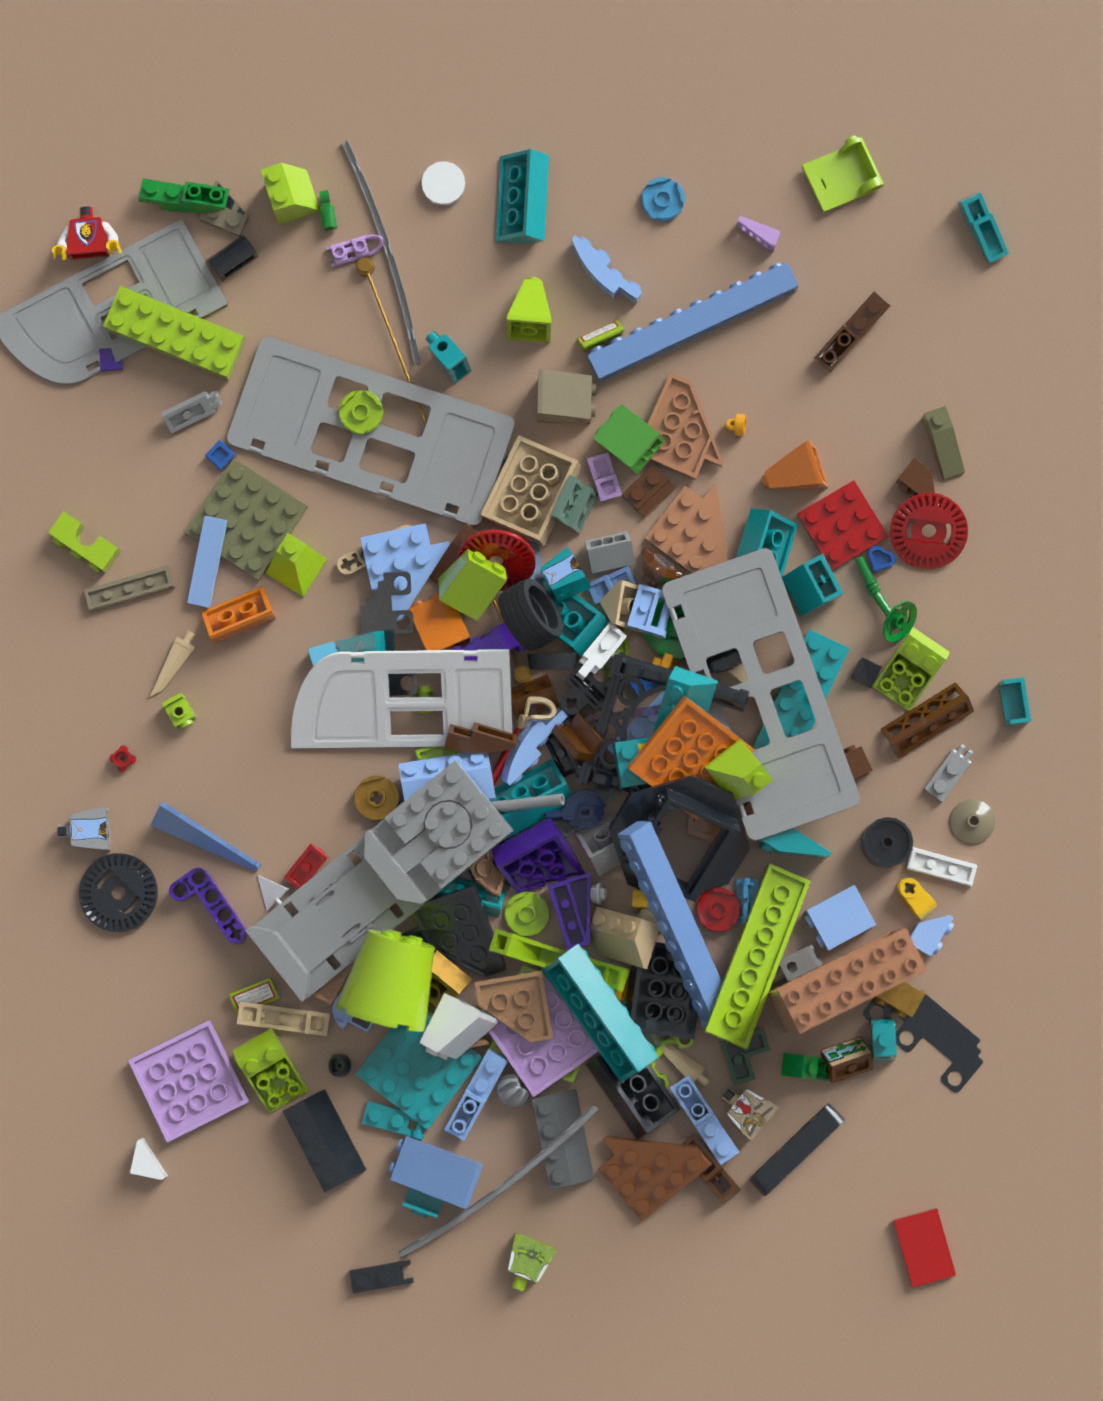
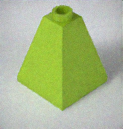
[507,277,552,343]

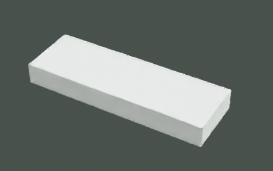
[906,847,977,887]

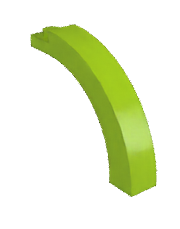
[489,929,630,992]

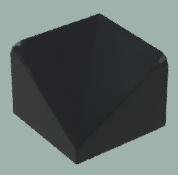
[851,657,882,688]

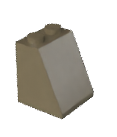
[537,369,596,424]

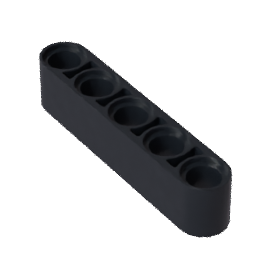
[749,1103,845,1196]

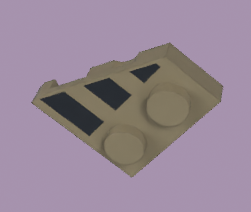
[199,181,249,237]

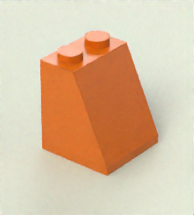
[408,592,471,650]

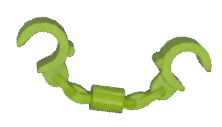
[650,1036,694,1089]

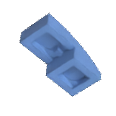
[589,566,638,604]

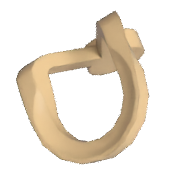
[518,696,556,729]

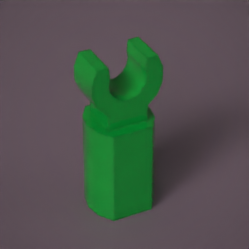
[319,190,338,231]

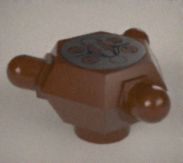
[641,547,684,588]

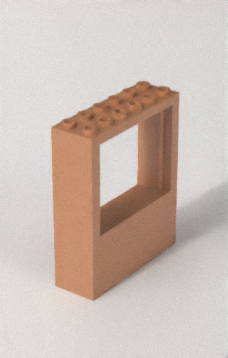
[768,928,927,1034]

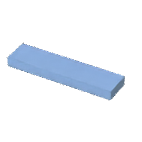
[187,516,228,608]

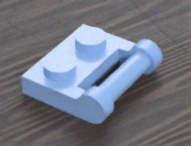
[627,584,670,639]

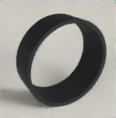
[527,653,576,670]

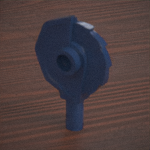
[545,789,606,829]

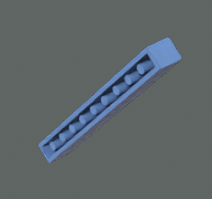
[587,262,799,383]
[617,821,722,1029]

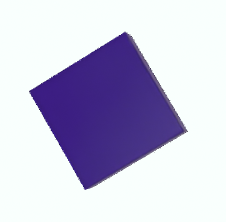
[99,348,123,372]

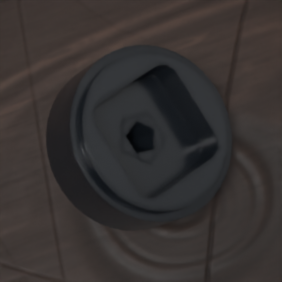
[328,1054,351,1077]

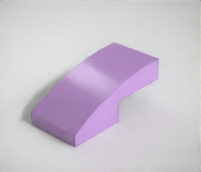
[586,452,622,501]

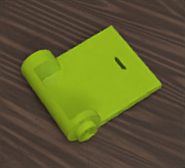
[801,136,884,213]

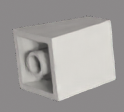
[419,993,499,1060]

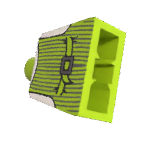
[508,1233,556,1292]

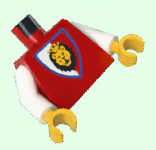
[52,206,122,260]

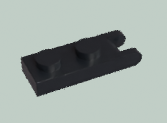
[349,1259,414,1293]

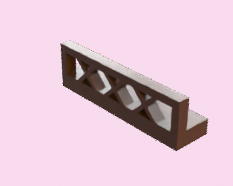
[880,682,974,758]

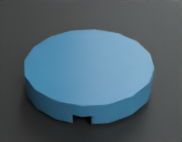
[641,177,685,222]

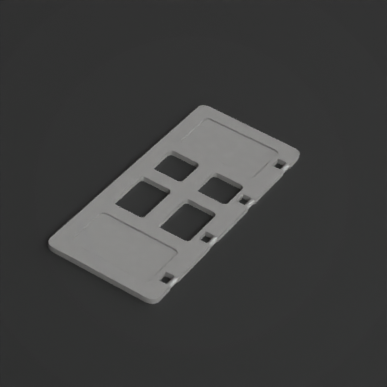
[227,337,515,526]
[662,548,860,841]

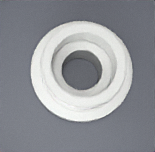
[590,883,607,905]

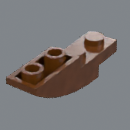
[814,291,891,372]

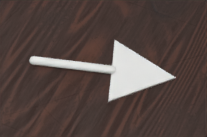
[257,875,293,917]

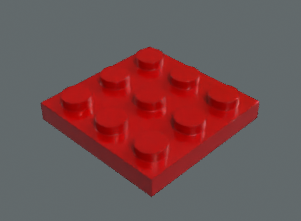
[797,480,889,570]

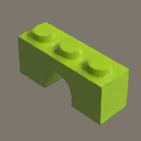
[48,511,121,573]

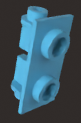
[736,878,759,924]

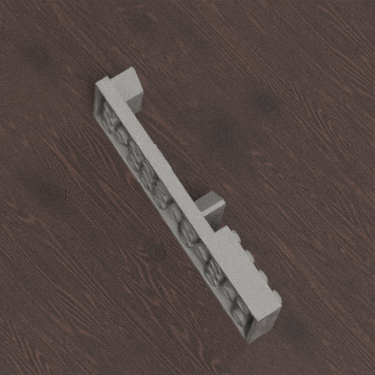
[245,760,514,1003]

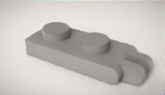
[161,391,223,434]
[923,743,973,803]

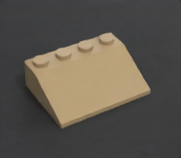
[480,435,582,546]

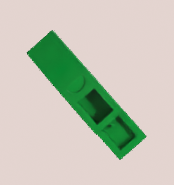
[138,178,229,213]

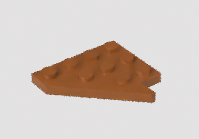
[598,1136,711,1221]

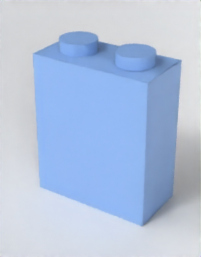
[804,885,876,951]

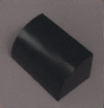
[207,235,258,281]

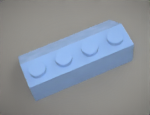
[399,752,496,801]

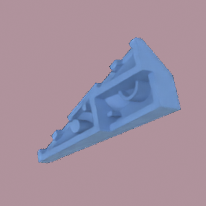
[150,801,261,872]

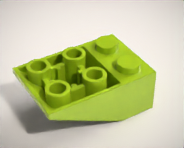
[872,627,950,711]
[233,1028,309,1114]

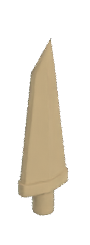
[150,630,196,697]
[651,1034,710,1087]

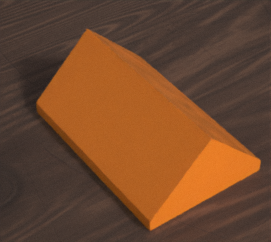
[201,586,276,644]

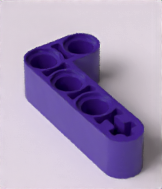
[169,868,248,944]

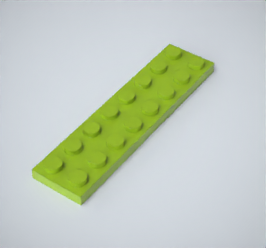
[704,863,811,1049]

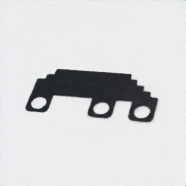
[360,571,418,696]
[863,991,983,1092]

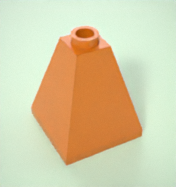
[762,440,828,490]

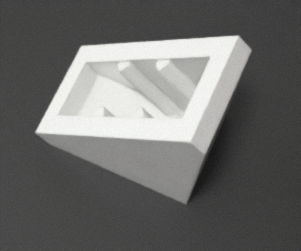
[130,1138,168,1180]

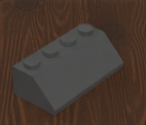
[532,1089,594,1189]

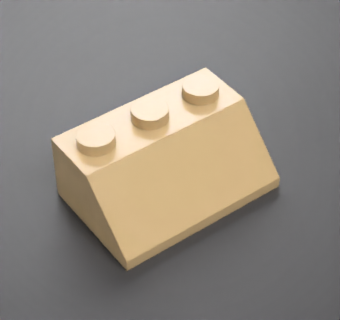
[590,907,659,969]

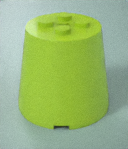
[336,929,435,1032]

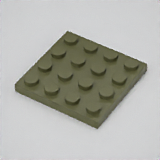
[185,458,308,581]

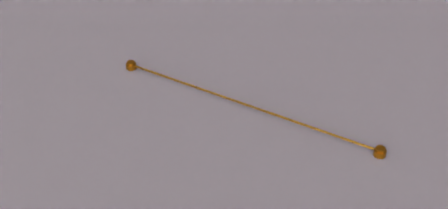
[356,257,531,684]

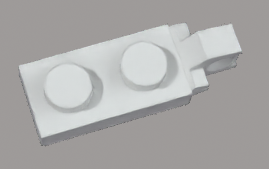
[576,622,627,680]

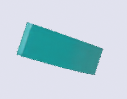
[957,193,1009,263]

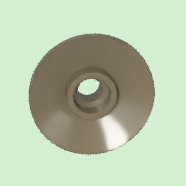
[950,799,995,844]

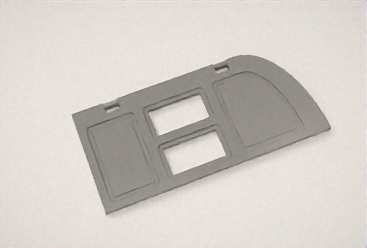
[0,219,228,385]

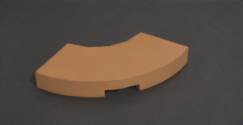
[469,851,505,897]

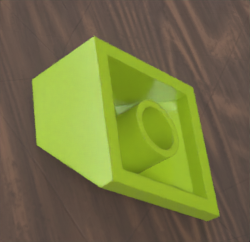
[266,533,327,597]
[705,739,773,799]

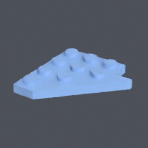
[360,523,450,621]

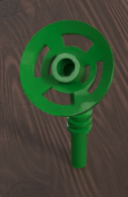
[855,556,917,642]

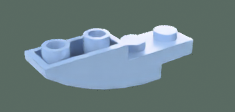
[572,235,642,304]
[501,708,568,785]
[444,1048,508,1141]
[670,1075,740,1165]

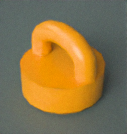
[725,414,747,436]

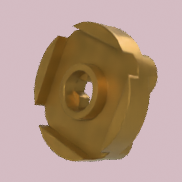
[354,775,399,821]

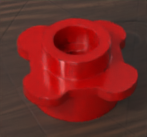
[109,745,136,772]

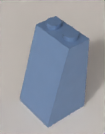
[388,1136,483,1209]

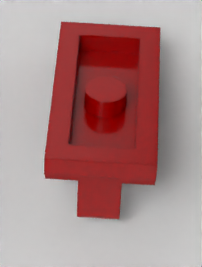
[283,843,329,889]

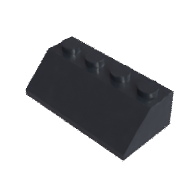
[585,1054,680,1139]
[283,1089,367,1193]

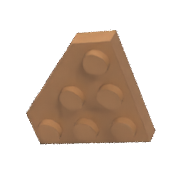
[474,971,553,1042]

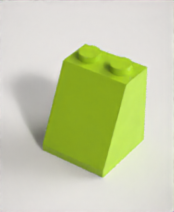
[260,163,320,225]
[438,549,507,621]

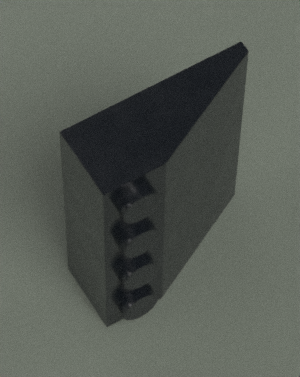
[625,942,698,1040]

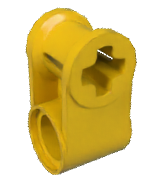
[897,878,938,921]

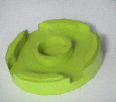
[339,390,384,435]
[505,892,549,936]

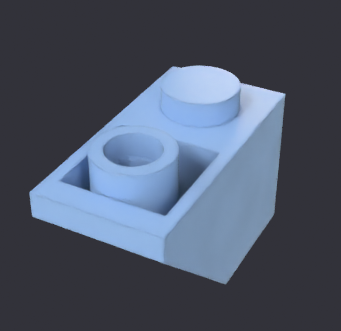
[910,915,954,957]

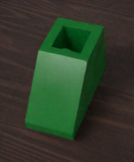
[781,1053,831,1082]

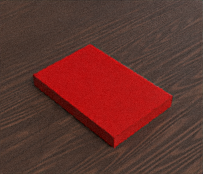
[893,1208,956,1288]

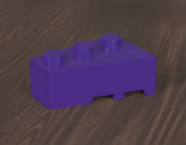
[453,622,525,660]

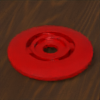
[890,492,968,569]
[457,530,536,591]

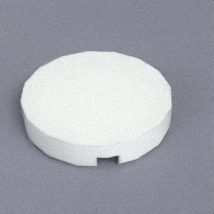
[422,161,465,206]

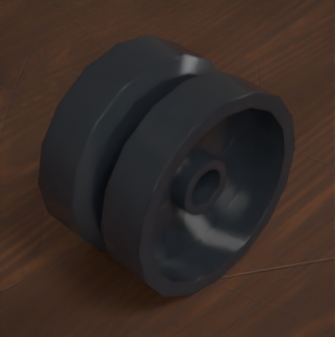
[860,817,913,868]

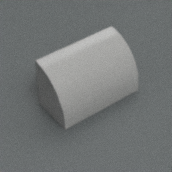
[585,531,636,574]

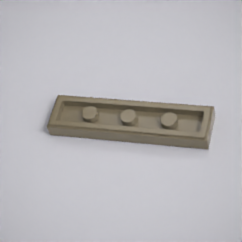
[83,565,175,612]

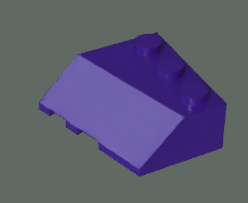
[492,818,586,894]

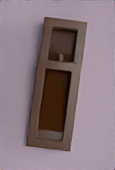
[444,722,517,753]
[682,1134,741,1204]

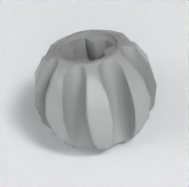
[497,1073,530,1107]

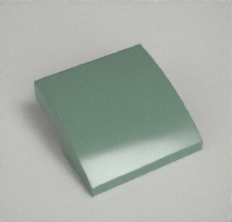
[551,475,598,534]

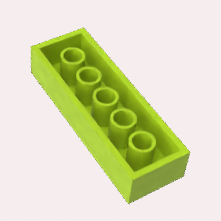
[103,285,246,381]

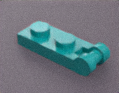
[362,1101,425,1140]

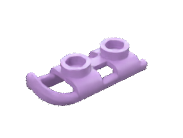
[326,235,383,267]

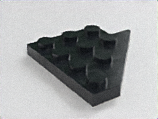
[402,884,507,977]

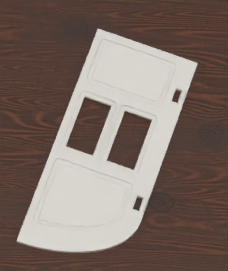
[291,649,512,748]

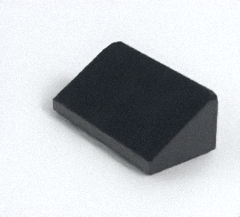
[545,733,585,778]

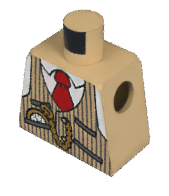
[721,1087,778,1141]

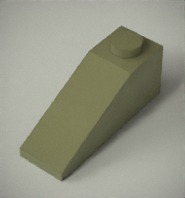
[921,406,965,480]

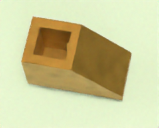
[873,982,925,1019]

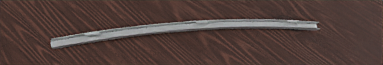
[341,140,421,365]
[398,1105,599,1258]

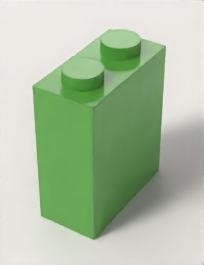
[593,404,666,475]

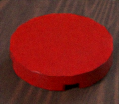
[696,888,741,933]

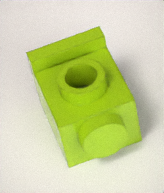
[162,692,197,729]

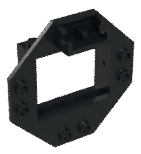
[609,775,750,903]

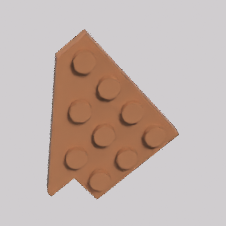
[647,372,723,480]
[645,484,728,574]

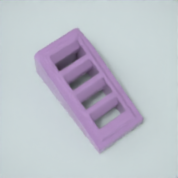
[737,216,781,252]

